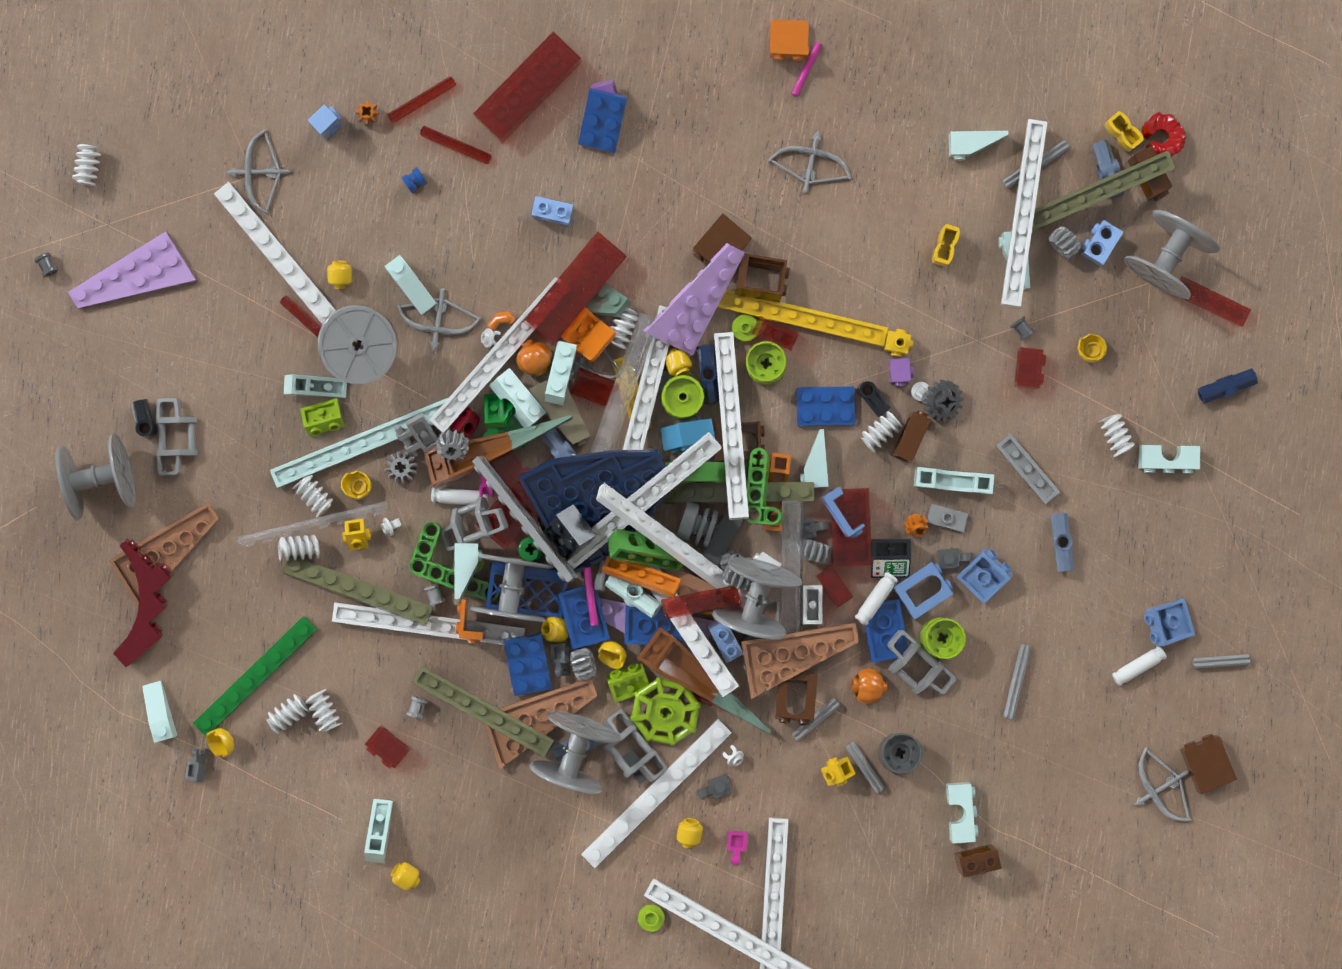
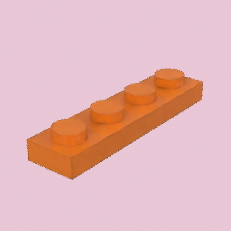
[602,554,681,598]

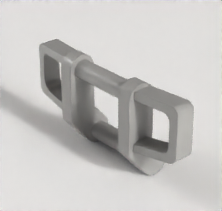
[156,398,198,475]
[441,497,508,551]
[887,630,956,695]
[603,709,667,782]

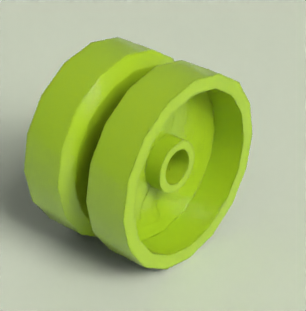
[661,375,704,419]

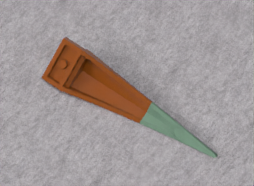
[424,415,573,488]
[637,627,771,733]

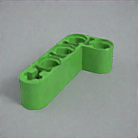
[746,448,784,526]

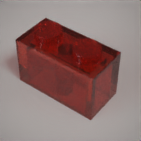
[752,316,799,351]
[1014,347,1046,389]
[815,565,853,608]
[365,725,411,769]

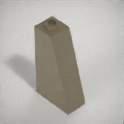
[527,380,591,447]

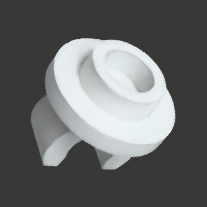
[481,328,501,348]
[911,382,929,401]
[381,518,401,537]
[723,745,744,767]

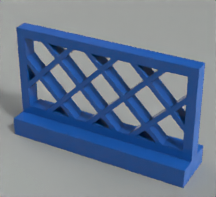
[486,562,567,618]

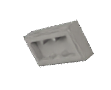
[927,504,968,532]

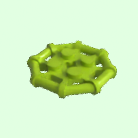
[630,677,702,746]

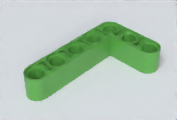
[665,462,761,483]
[409,522,500,601]

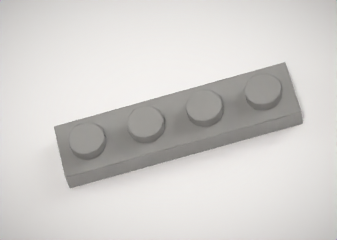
[995,433,1060,505]

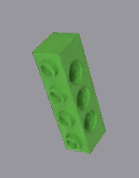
[608,529,684,571]

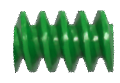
[519,537,544,561]

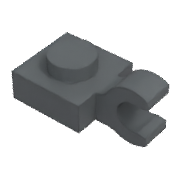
[795,518,829,540]
[938,548,972,569]
[551,643,571,676]
[185,747,208,782]
[622,750,646,784]
[697,774,732,799]

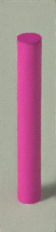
[791,42,822,97]
[583,567,598,626]

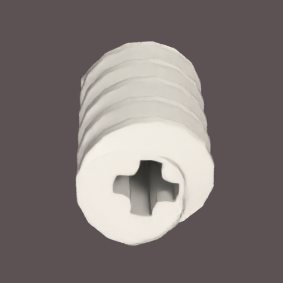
[72,144,101,186]
[610,308,641,349]
[861,411,903,453]
[1098,414,1135,457]
[292,475,333,518]
[278,535,320,561]
[305,689,342,732]
[266,694,309,735]

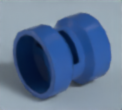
[401,167,427,193]

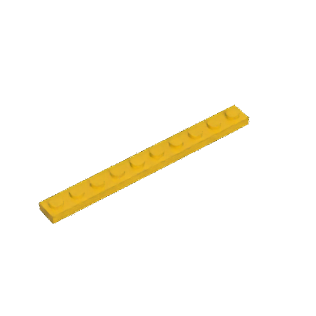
[717,289,888,347]

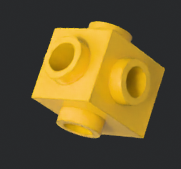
[883,329,914,358]
[342,518,371,551]
[821,756,856,787]

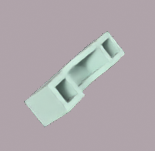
[913,467,994,494]

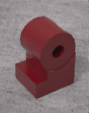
[448,407,480,440]

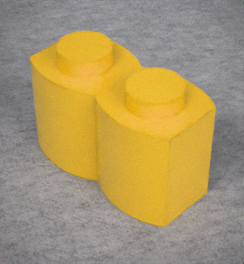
[1104,111,1144,152]
[932,224,960,267]

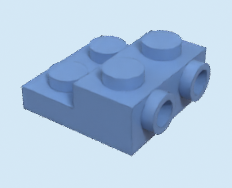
[956,548,1012,604]
[1144,598,1195,647]

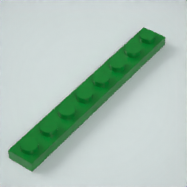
[193,616,318,737]

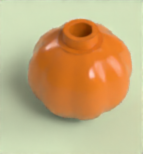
[516,339,552,376]
[851,668,887,705]

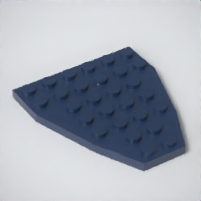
[518,450,671,573]

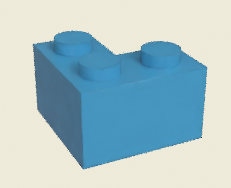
[660,419,715,454]

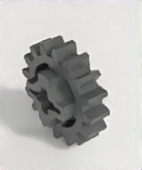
[922,379,964,422]

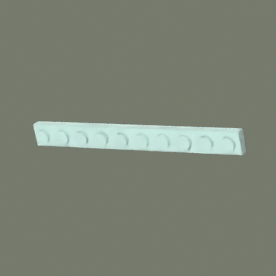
[270,398,448,488]

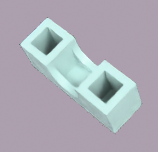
[545,341,577,406]
[489,368,546,428]
[1138,445,1200,473]
[946,782,978,843]

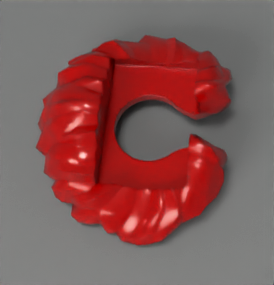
[1142,112,1186,156]

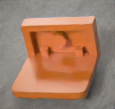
[769,19,809,61]
[560,307,616,362]
[456,599,485,643]

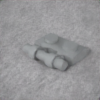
[394,413,439,457]

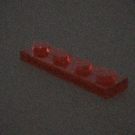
[1179,276,1251,327]
[661,586,741,619]

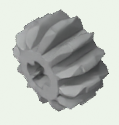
[1049,226,1081,259]
[436,429,469,462]
[385,451,418,484]
[799,539,832,564]
[723,565,752,590]
[570,647,597,681]

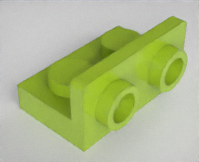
[300,398,345,437]
[606,663,649,703]

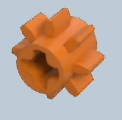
[355,100,380,125]
[904,514,929,538]

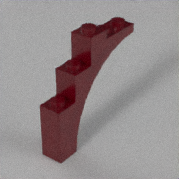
[113,538,172,667]

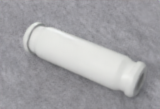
[431,487,488,505]
[855,572,898,625]
[1112,646,1167,686]

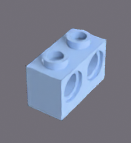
[308,105,342,140]
[531,196,574,226]
[1081,220,1123,267]
[707,620,743,663]

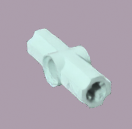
[605,575,662,618]

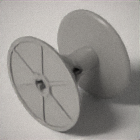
[1123,210,1220,299]
[318,305,397,384]
[55,433,136,520]
[469,553,554,622]
[712,557,802,639]
[529,711,621,794]

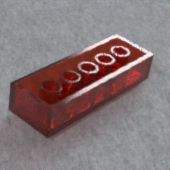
[473,31,582,144]
[522,231,627,346]

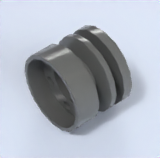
[676,501,719,549]
[878,733,922,774]

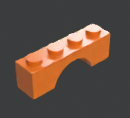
[762,453,791,532]

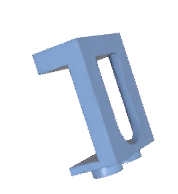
[821,487,865,538]
[893,562,953,620]

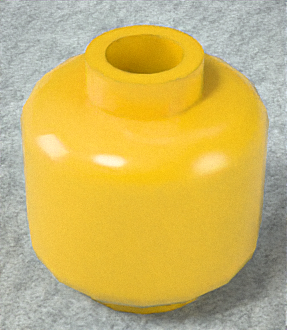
[327,260,352,289]
[665,348,692,376]
[541,617,568,642]
[676,818,703,848]
[391,862,420,891]

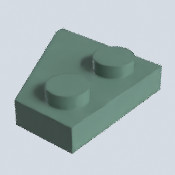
[585,282,631,317]

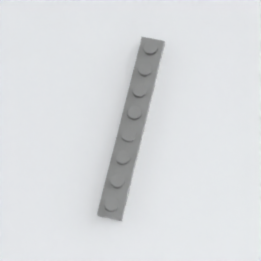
[472,456,578,583]

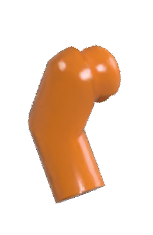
[487,311,515,331]

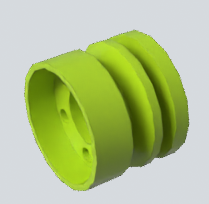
[746,341,786,385]
[920,617,966,659]

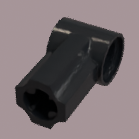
[857,381,891,417]
[130,399,157,438]

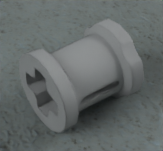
[423,583,446,606]
[406,696,428,719]

